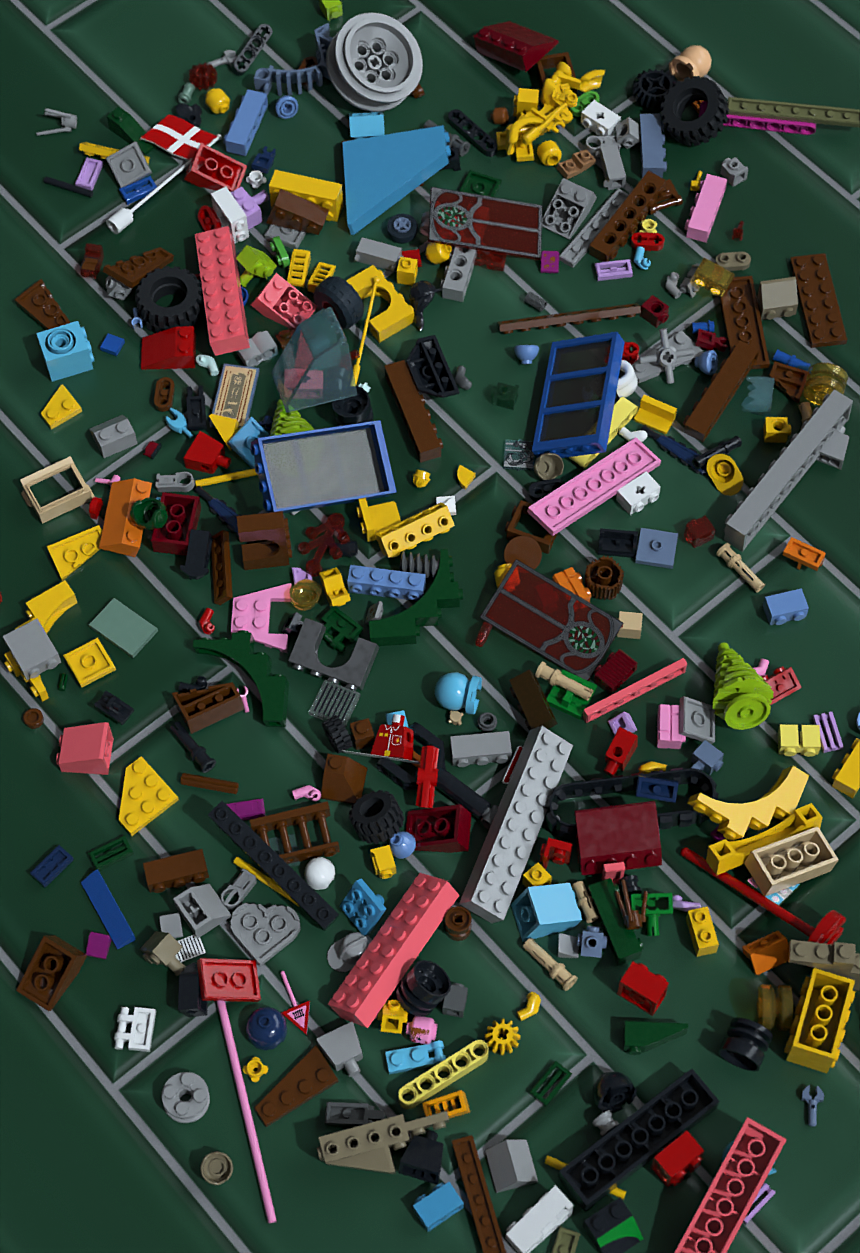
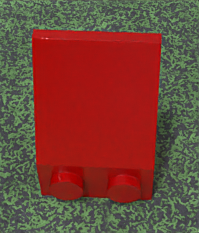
[184,143,247,193]
[141,326,196,370]

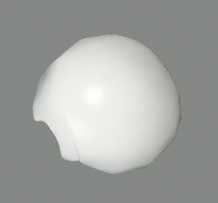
[304,857,335,890]

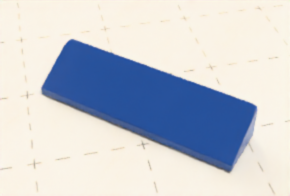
[81,869,136,950]

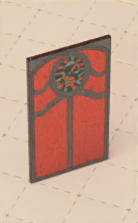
[428,187,543,260]
[480,559,624,681]

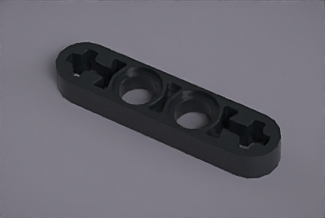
[232,24,272,76]
[448,109,497,157]

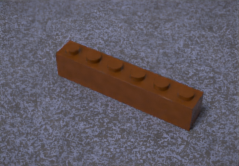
[683,340,759,442]
[384,360,443,463]

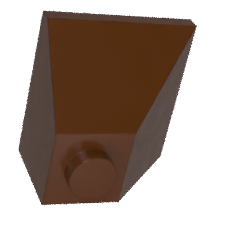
[321,754,368,804]

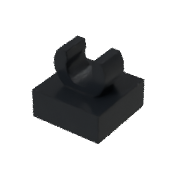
[281,612,304,637]

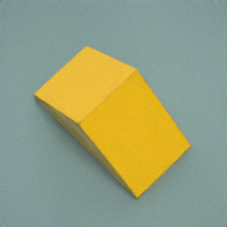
[209,414,239,450]

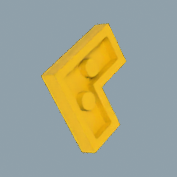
[496,132,534,162]

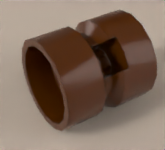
[445,906,472,941]

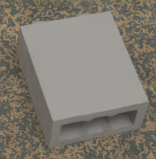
[3,618,61,680]

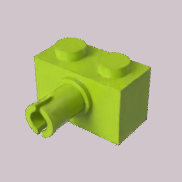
[236,245,277,287]

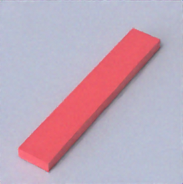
[583,658,687,723]

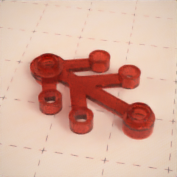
[298,513,350,577]

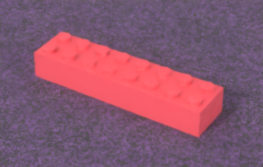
[195,226,250,356]
[328,873,459,1028]
[674,1117,787,1253]

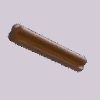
[181,773,239,794]

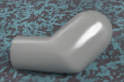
[665,272,682,299]

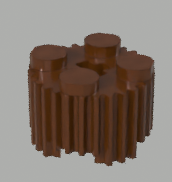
[584,556,624,600]

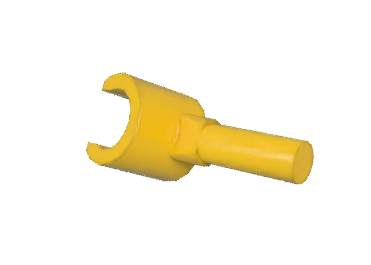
[690,171,702,191]

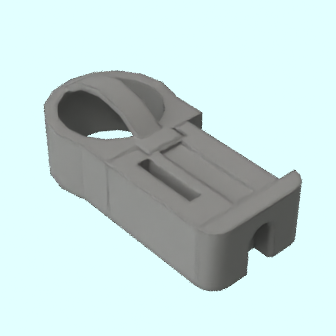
[585,135,621,155]
[156,472,195,492]
[221,869,257,910]

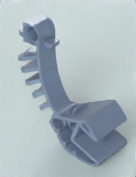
[254,23,333,96]

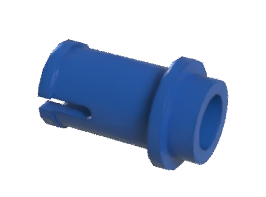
[692,320,714,334]

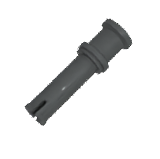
[424,120,470,156]

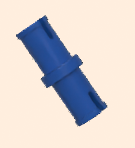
[773,349,810,371]

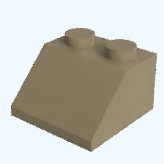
[757,277,798,320]

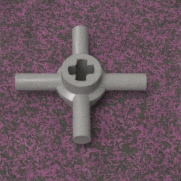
[639,328,694,383]

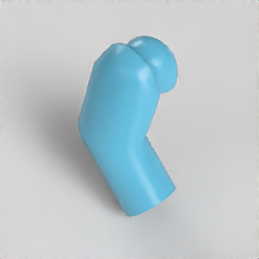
[634,246,651,270]

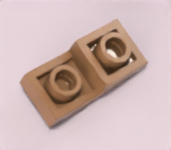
[557,149,596,179]

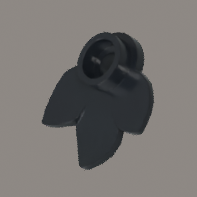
[176,103,202,128]

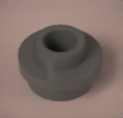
[478,712,497,732]

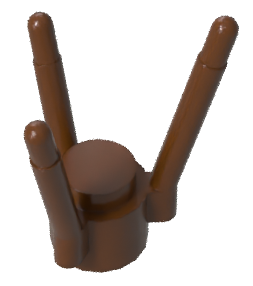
[615,879,648,930]

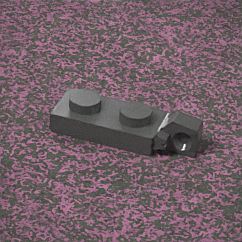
[325,1102,385,1126]

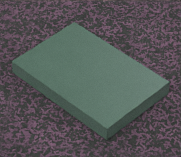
[89,598,158,658]

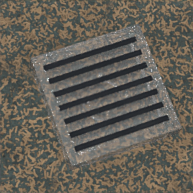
[309,680,361,727]

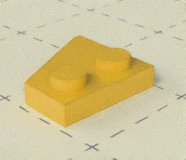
[41,384,82,430]

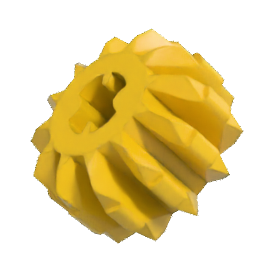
[485,1018,521,1056]

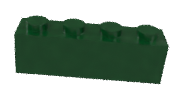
[587,878,644,966]

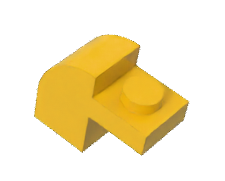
[319,567,351,606]

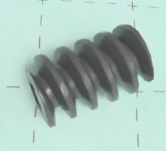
[399,551,440,579]

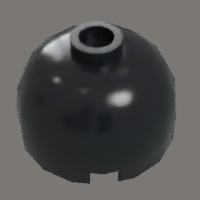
[593,1072,637,1113]

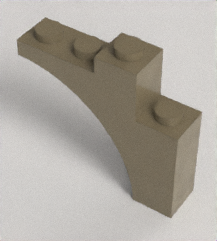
[788,940,860,991]

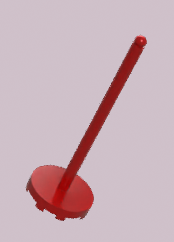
[680,847,846,968]

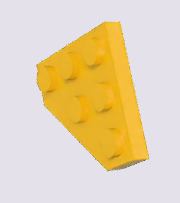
[119,756,179,836]

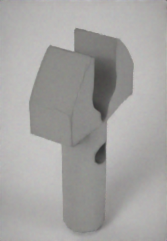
[207,50,238,69]

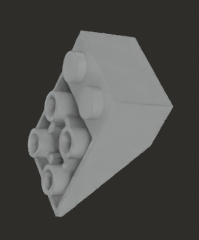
[542,178,597,240]

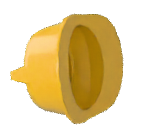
[707,454,743,496]

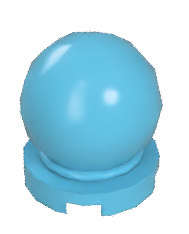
[435,672,482,715]

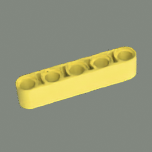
[569,397,638,468]
[398,1040,488,1109]

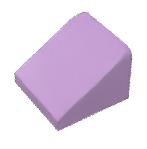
[608,712,637,735]

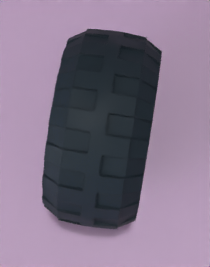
[313,276,364,329]

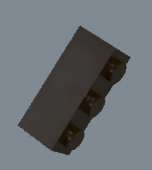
[509,669,558,731]

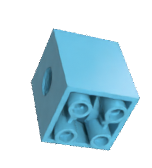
[36,321,95,382]

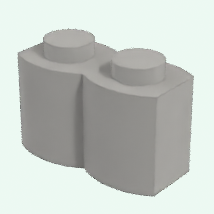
[236,331,278,367]

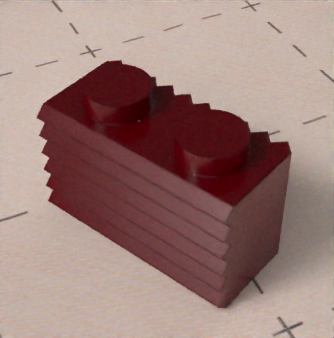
[594,649,638,695]

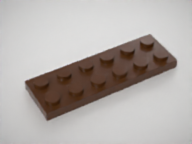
[790,253,847,348]
[717,276,770,369]

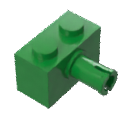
[631,893,673,936]

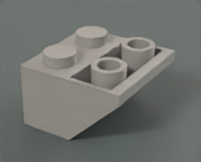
[173,884,232,939]

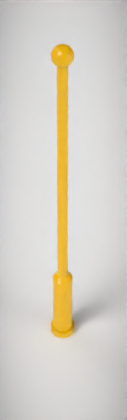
[349,276,380,386]

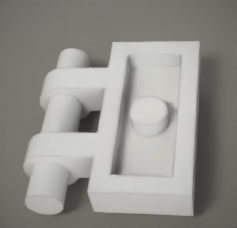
[114,1007,156,1052]

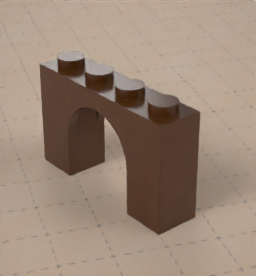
[237,511,292,570]

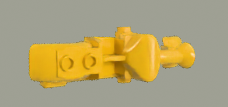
[505,62,605,155]

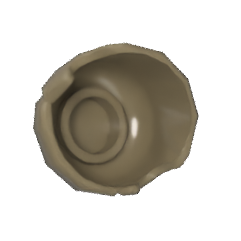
[534,453,564,480]
[200,1151,233,1185]

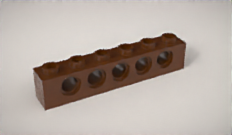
[589,170,667,262]

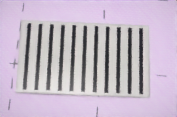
[175,935,206,962]

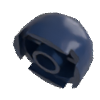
[245,1007,287,1050]

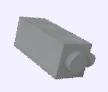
[595,145,626,190]
[355,237,404,272]

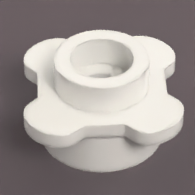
[246,170,267,189]

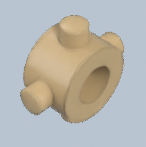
[448,711,463,725]

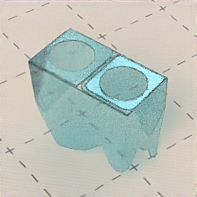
[741,376,775,417]

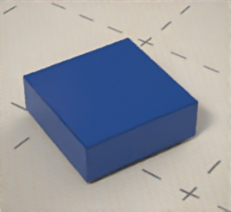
[100,334,125,356]

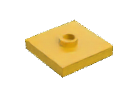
[63,637,116,688]

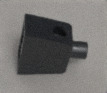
[399,1130,444,1185]

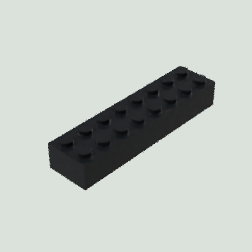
[558,1069,720,1212]

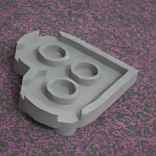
[230,903,301,967]

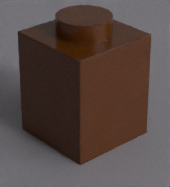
[350,718,375,750]

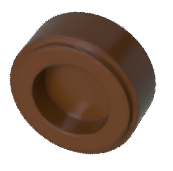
[23,708,44,729]

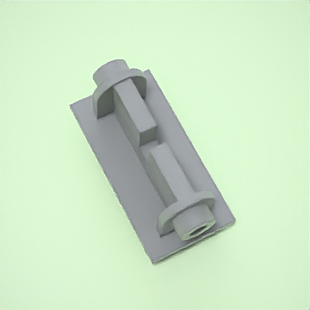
[680,260,708,298]

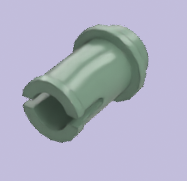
[178,83,195,104]

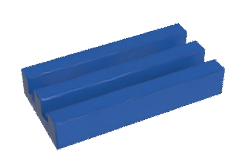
[119,176,158,205]

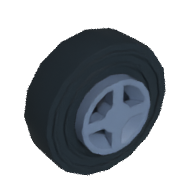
[387,214,418,243]

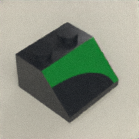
[583,1197,643,1253]

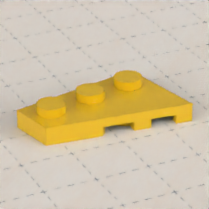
[47,525,102,581]

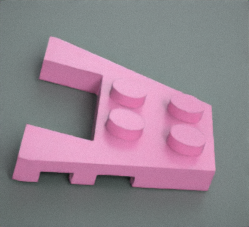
[231,583,292,653]

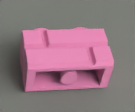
[657,704,686,749]

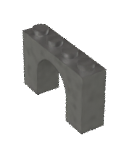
[288,618,379,691]

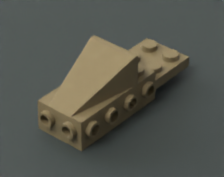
[317,1111,449,1174]

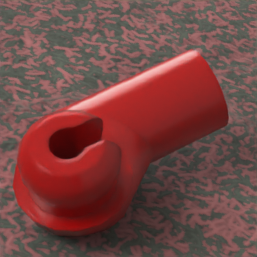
[198,608,215,634]

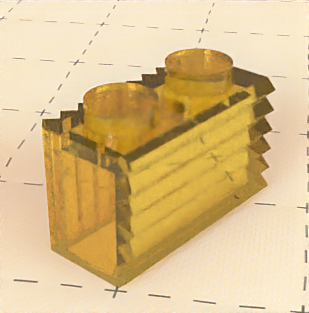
[692,258,735,297]

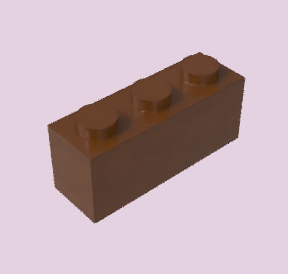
[143,849,209,893]

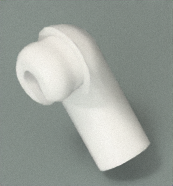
[619,427,647,442]

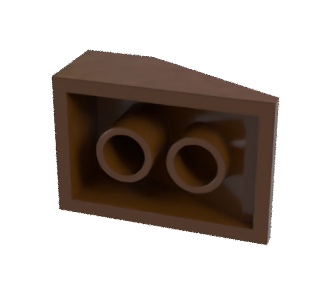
[16,935,87,1011]

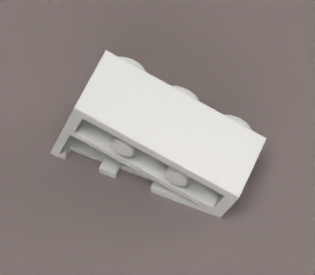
[506,1185,573,1253]

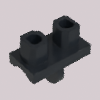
[94,691,134,725]

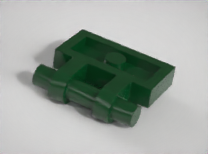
[321,606,363,653]

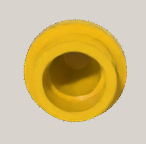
[412,469,431,488]

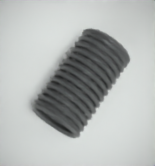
[524,292,547,311]

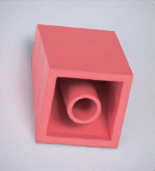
[56,722,114,775]

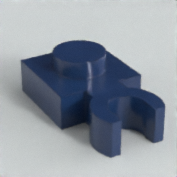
[252,146,276,174]

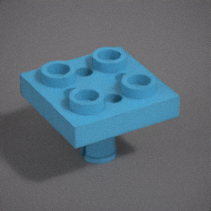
[340,878,386,936]

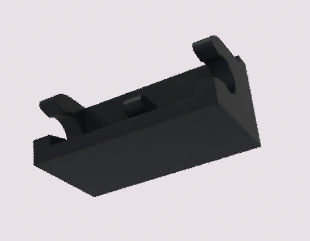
[598,528,638,558]

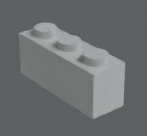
[450,731,512,767]

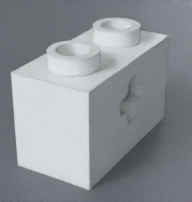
[581,100,621,136]
[616,471,660,515]

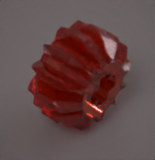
[189,62,217,91]

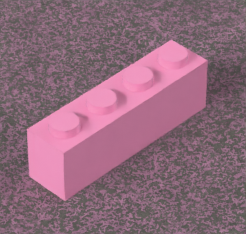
[685,174,727,243]

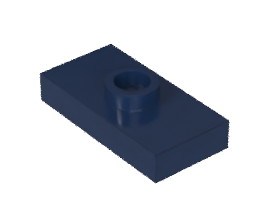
[30,845,74,888]

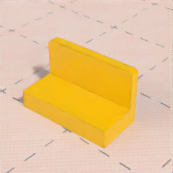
[634,395,677,434]

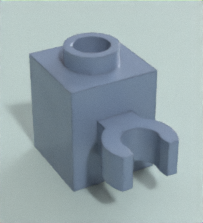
[691,740,724,776]

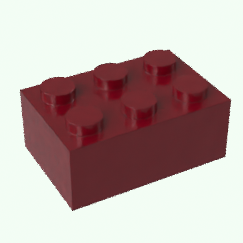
[151,492,201,556]

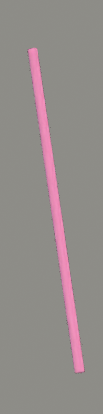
[216,1001,277,1223]

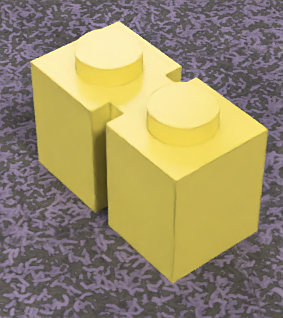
[777,724,821,757]

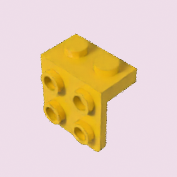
[356,498,401,542]

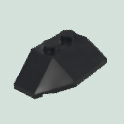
[406,335,459,398]

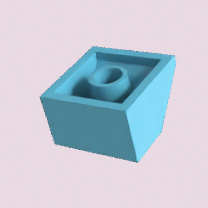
[349,112,385,140]

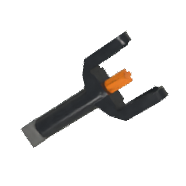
[376,722,499,830]

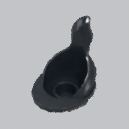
[408,280,442,331]

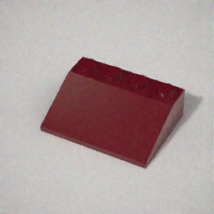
[473,21,559,72]
[575,801,662,875]

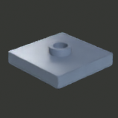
[635,528,678,569]

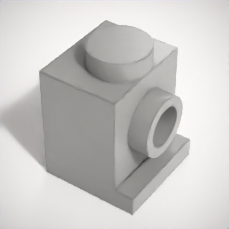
[720,157,748,187]

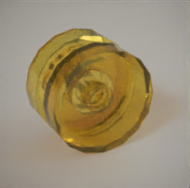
[803,363,848,406]
[757,984,793,1031]

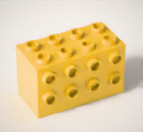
[784,968,856,1073]

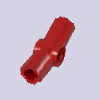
[416,746,439,808]

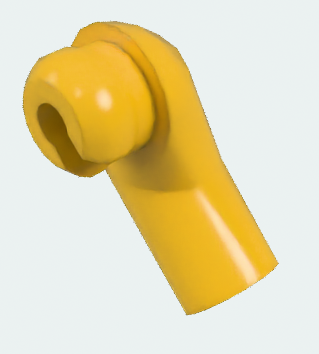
[639,761,667,774]
[517,992,541,1021]

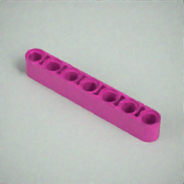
[699,101,816,135]

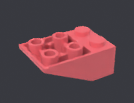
[251,273,317,329]

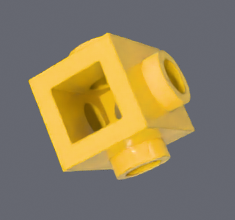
[377,1000,408,1034]

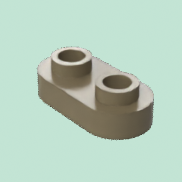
[715,252,751,271]

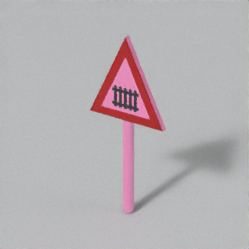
[281,971,310,1035]

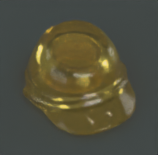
[289,579,322,611]

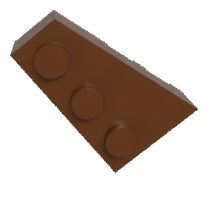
[266,189,329,235]
[172,682,244,734]

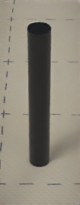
[44,176,94,198]

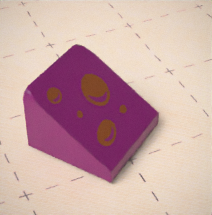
[541,251,559,273]

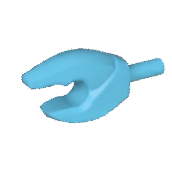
[165,408,193,438]

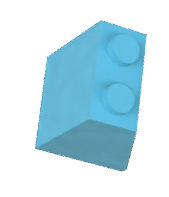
[511,883,582,942]

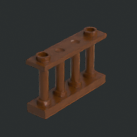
[250,801,340,871]

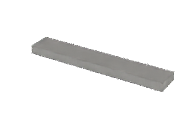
[559,188,629,268]

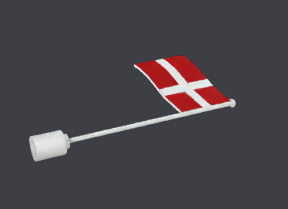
[106,114,222,234]

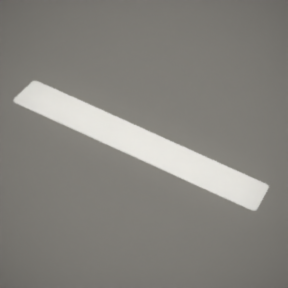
[342,750,420,764]

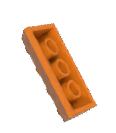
[99,478,152,557]

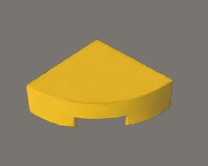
[457,465,476,490]

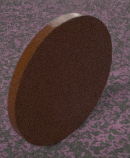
[504,536,542,573]

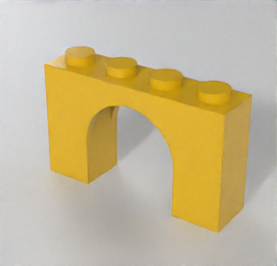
[346,265,415,343]

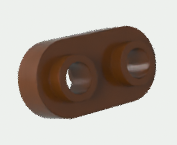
[154,377,175,412]

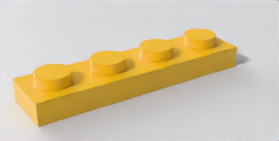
[79,142,150,164]

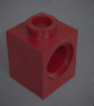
[640,295,669,328]

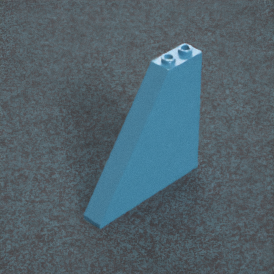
[343,125,451,235]

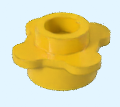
[243,1057,268,1082]

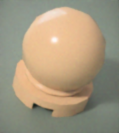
[669,45,712,82]

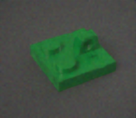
[547,670,598,720]

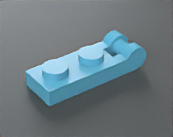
[385,1041,446,1074]

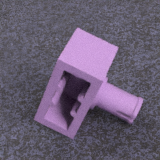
[231,186,269,230]

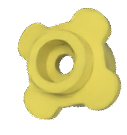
[640,219,657,233]

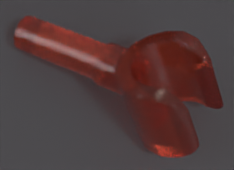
[732,221,744,241]

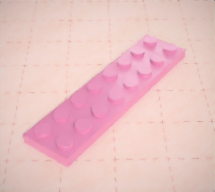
[527,438,661,536]

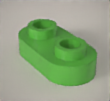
[570,91,600,117]
[269,236,290,268]

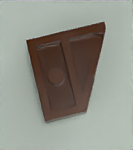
[769,362,809,403]

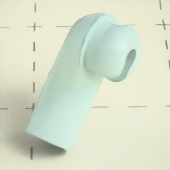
[196,354,219,376]

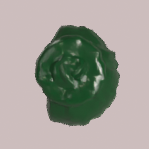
[130,497,168,530]

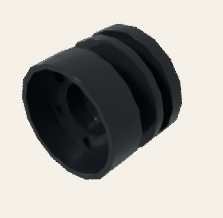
[332,386,374,435]
[395,960,451,1017]
[718,1017,773,1072]

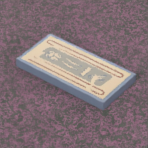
[209,364,260,430]

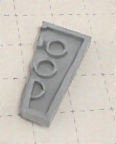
[632,330,704,383]

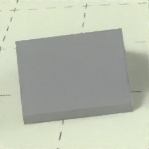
[485,1140,538,1193]

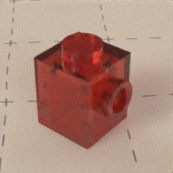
[684,515,715,548]

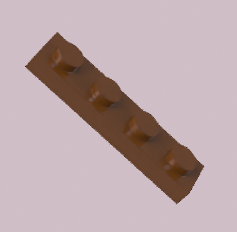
[211,530,233,605]

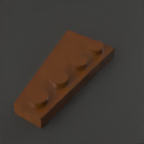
[103,247,174,288]
[15,279,70,330]
[255,1046,339,1127]

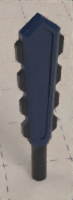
[641,425,708,475]
[195,486,257,543]

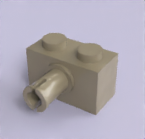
[140,931,186,976]

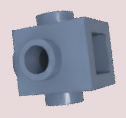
[577,926,607,958]

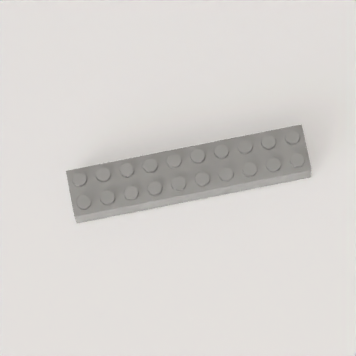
[724,389,853,552]
[459,726,573,923]

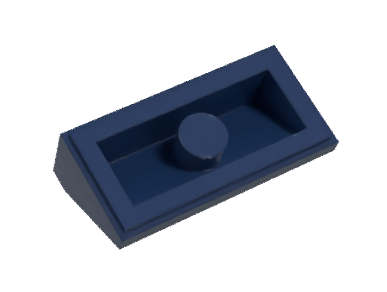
[635,775,679,803]

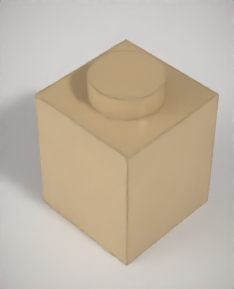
[616,611,643,639]

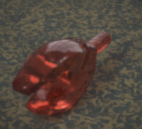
[475,615,494,647]

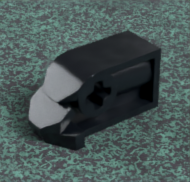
[180,529,213,580]
[178,962,208,1017]

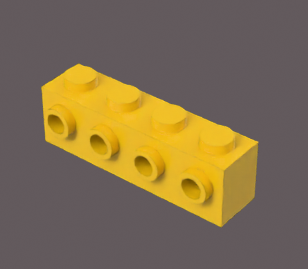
[375,502,455,558]

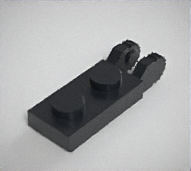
[186,385,207,431]

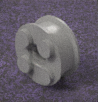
[162,1072,210,1123]

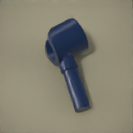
[258,416,273,430]

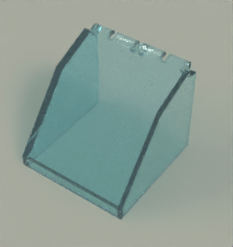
[271,307,357,413]

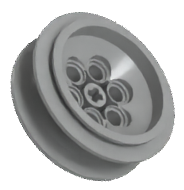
[326,13,423,112]

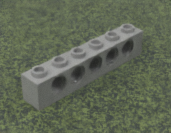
[440,205,489,302]

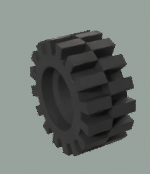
[322,715,353,754]

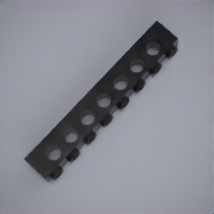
[208,801,339,931]

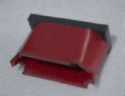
[143,440,162,460]

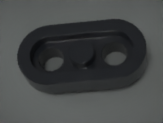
[529,479,565,502]

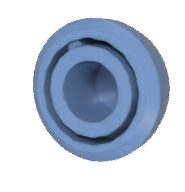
[275,95,299,119]
[514,345,539,364]
[695,350,718,375]
[389,831,416,859]

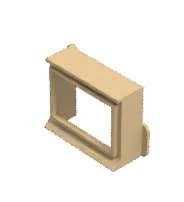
[20,456,95,524]

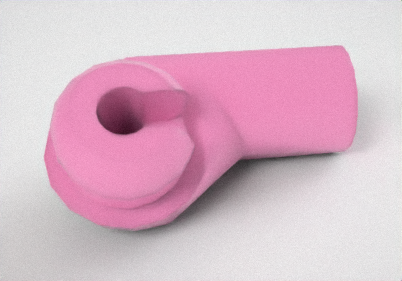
[753,659,769,677]

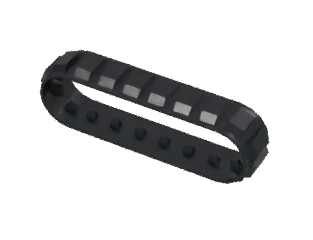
[544,768,719,840]

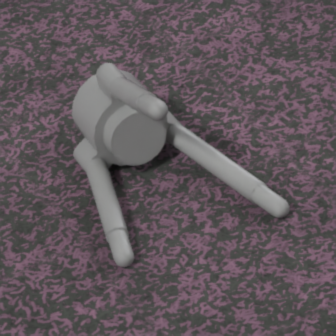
[36,108,77,136]

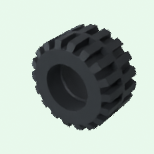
[349,790,404,844]

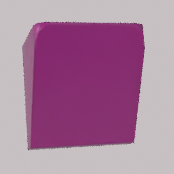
[86,932,112,960]

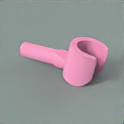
[95,475,121,487]
[236,686,250,713]

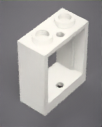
[211,187,249,243]

